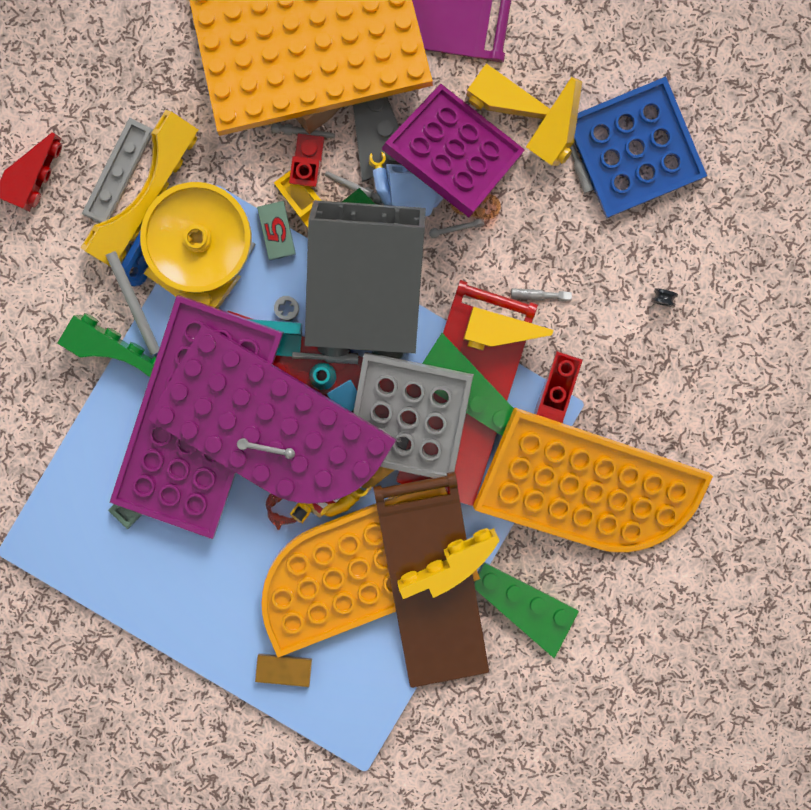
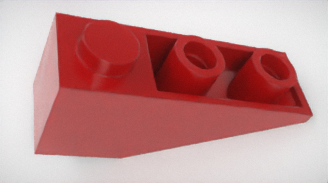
[0,132,62,212]
[534,351,583,423]

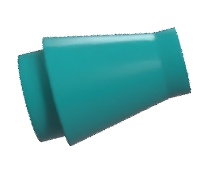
[309,363,336,390]

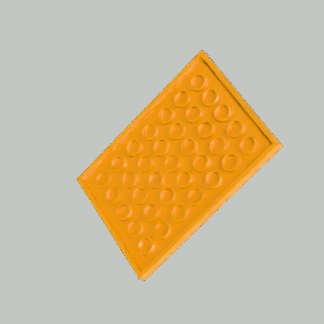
[189,0,433,136]

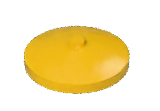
[140,182,252,293]

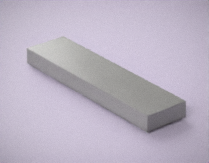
[82,117,153,223]

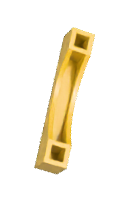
[80,110,198,267]

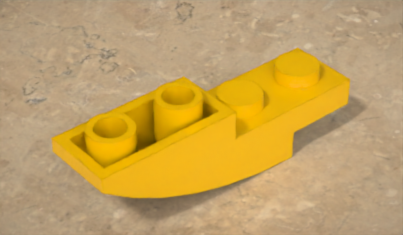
[397,528,500,599]

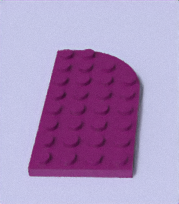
[147,324,396,504]

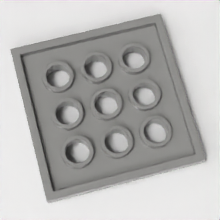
[353,352,474,478]

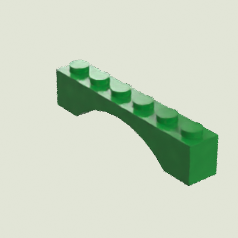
[57,313,157,377]

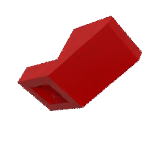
[289,133,325,187]

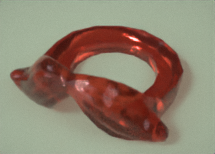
[266,493,298,530]

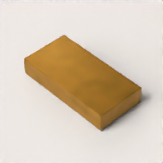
[255,654,312,687]

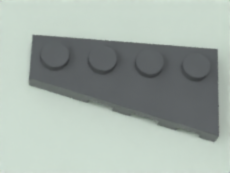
[353,97,401,182]

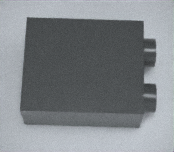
[305,200,426,359]

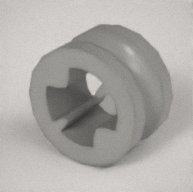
[274,296,299,321]

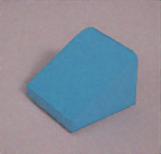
[327,380,357,411]

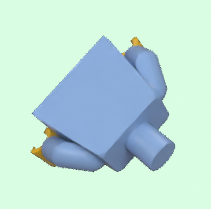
[369,152,443,216]

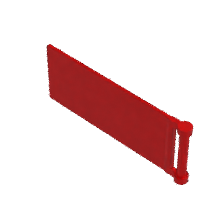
[396,280,538,506]

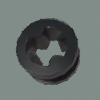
[651,288,678,308]

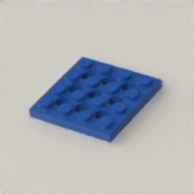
[574,76,707,219]

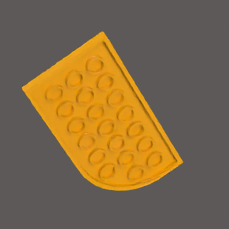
[473,407,713,552]
[262,487,480,657]

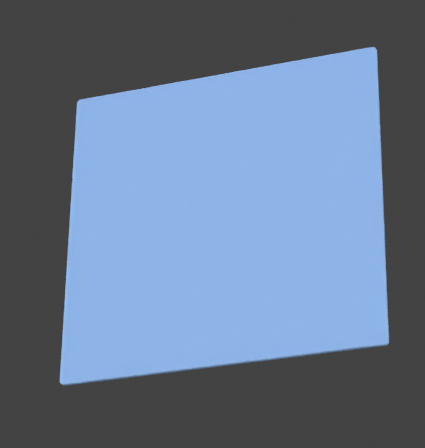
[0,185,584,771]

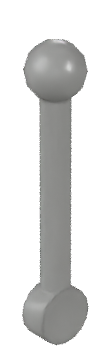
[429,219,485,238]
[237,438,295,459]

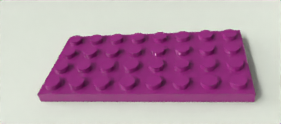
[109,295,284,539]

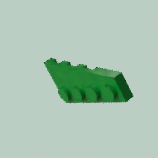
[422,333,514,436]
[474,562,579,659]

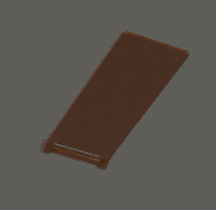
[373,471,489,688]

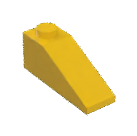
[466,63,550,119]
[526,77,582,166]
[463,307,554,350]

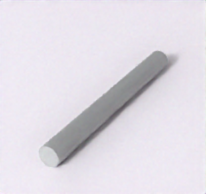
[106,251,159,355]

